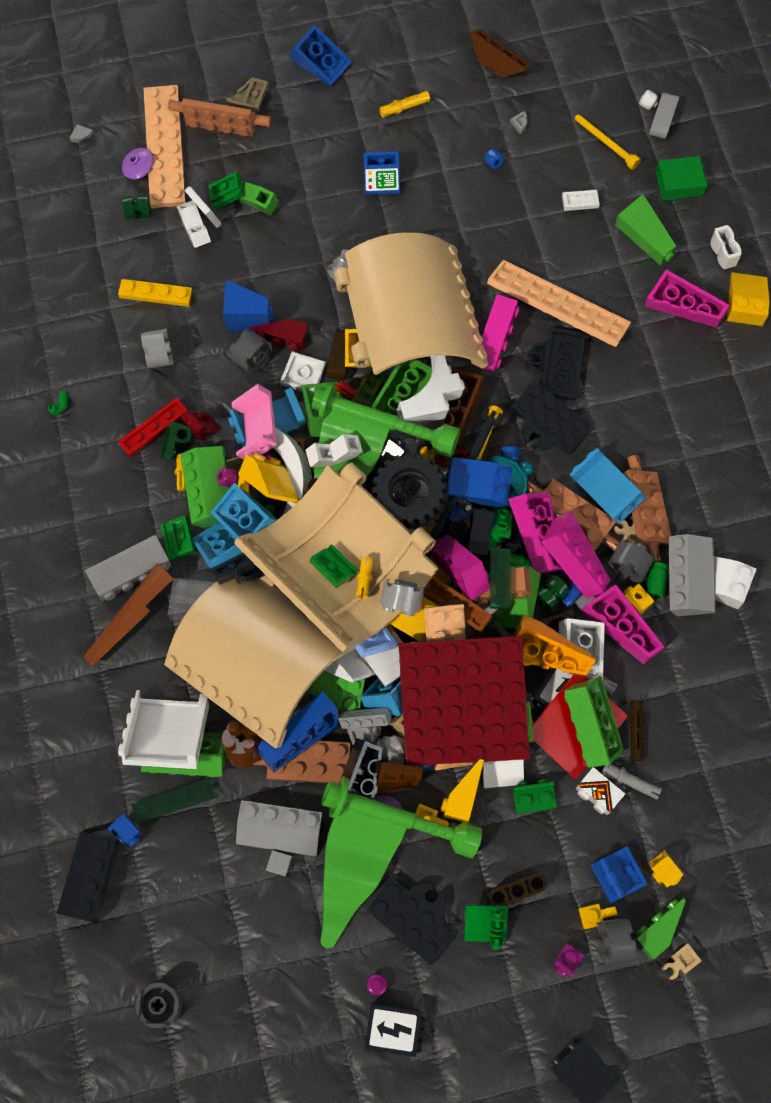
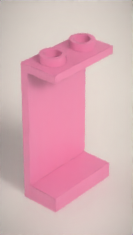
[232,384,277,459]

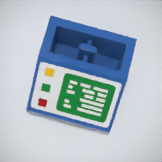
[363,151,400,195]

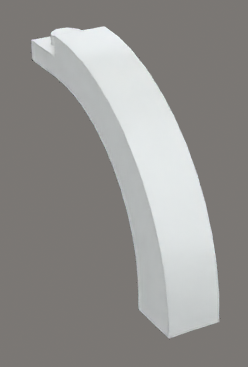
[273,427,312,515]

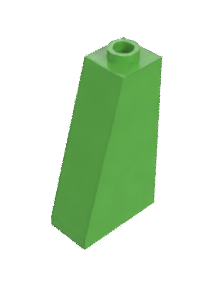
[615,195,676,266]

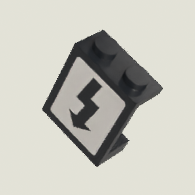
[534,668,569,712]
[364,1004,425,1057]

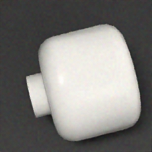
[639,90,658,110]

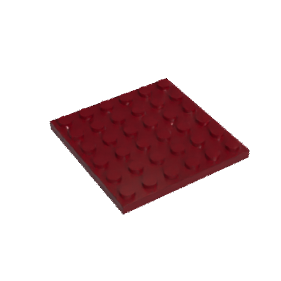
[398,635,530,766]

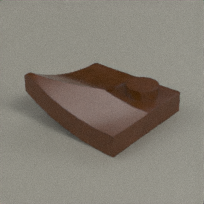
[376,762,423,793]

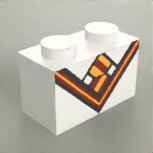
[575,767,625,815]

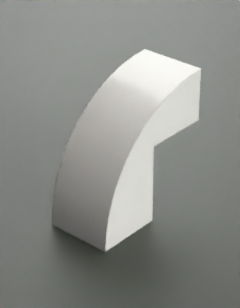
[176,200,211,248]
[306,434,363,467]

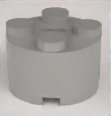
[141,328,174,369]
[380,579,425,616]

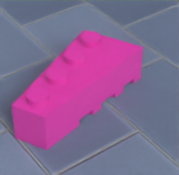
[645,270,729,328]
[473,294,520,373]
[508,493,562,574]
[541,511,610,599]
[430,534,491,601]
[580,585,664,664]

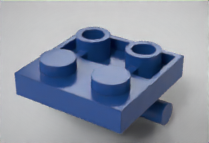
[590,847,647,903]

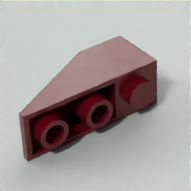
[249,319,309,351]

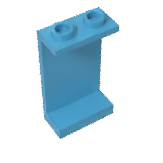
[228,388,306,447]
[570,448,647,524]

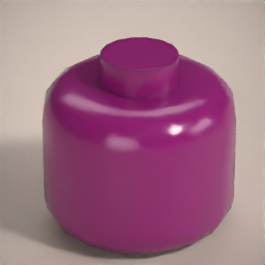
[217,467,238,487]
[367,974,388,996]

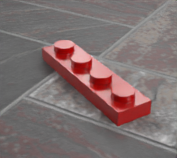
[118,398,188,457]

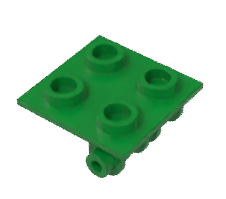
[464,905,508,950]

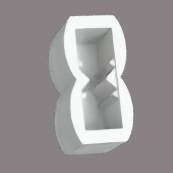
[710,225,741,269]

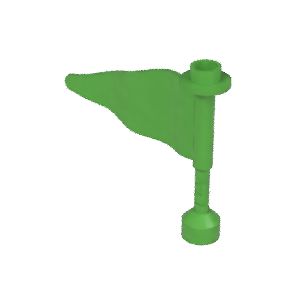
[312,383,461,478]
[320,776,482,948]

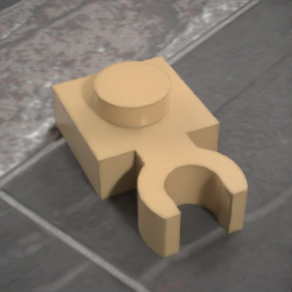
[613,520,638,545]
[661,943,701,980]

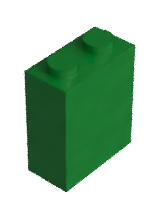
[655,156,708,200]

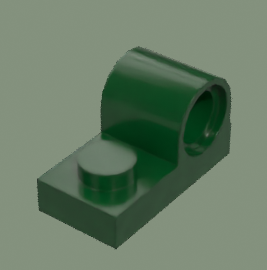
[160,422,192,461]

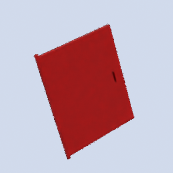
[532,674,628,780]

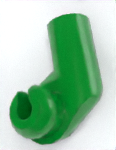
[48,391,68,415]

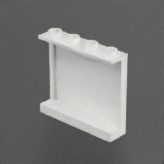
[118,690,209,769]

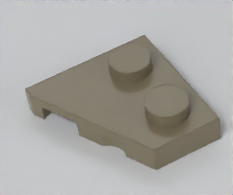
[226,77,269,113]

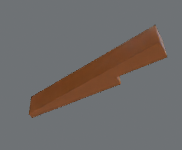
[83,563,173,666]
[424,576,493,633]

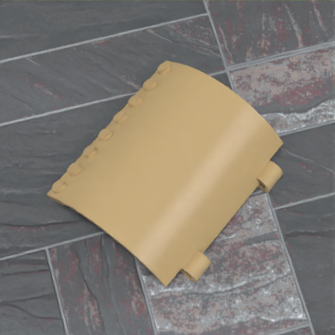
[333,233,488,375]
[234,463,439,652]
[164,574,355,749]

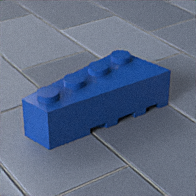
[258,692,339,773]

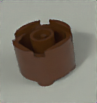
[222,721,264,768]

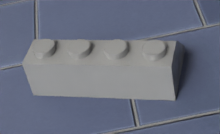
[669,534,715,617]
[85,535,171,601]
[236,800,323,857]

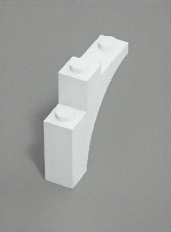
[397,355,465,424]

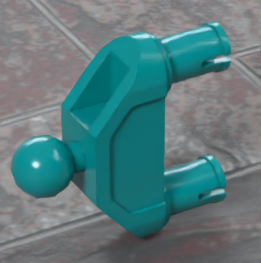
[488,456,533,509]

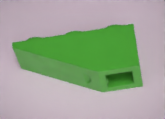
[237,181,279,216]
[634,898,686,960]

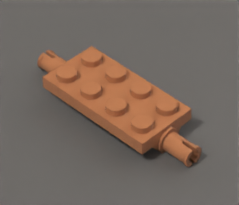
[168,98,271,137]
[623,455,671,563]
[526,479,619,552]
[253,741,351,783]

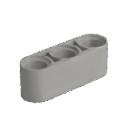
[649,92,679,139]

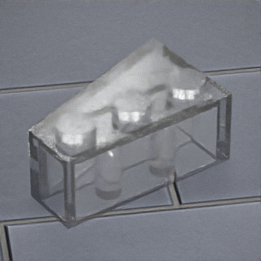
[167,578,215,622]

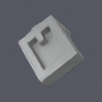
[347,726,381,745]

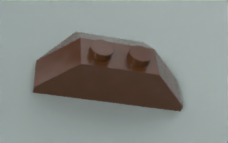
[471,29,532,77]

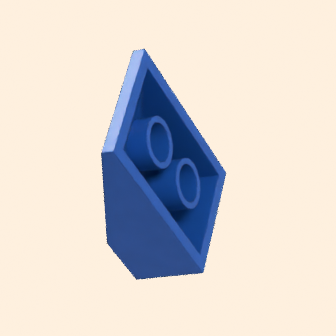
[289,25,352,86]
[447,457,512,508]

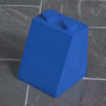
[223,281,274,331]

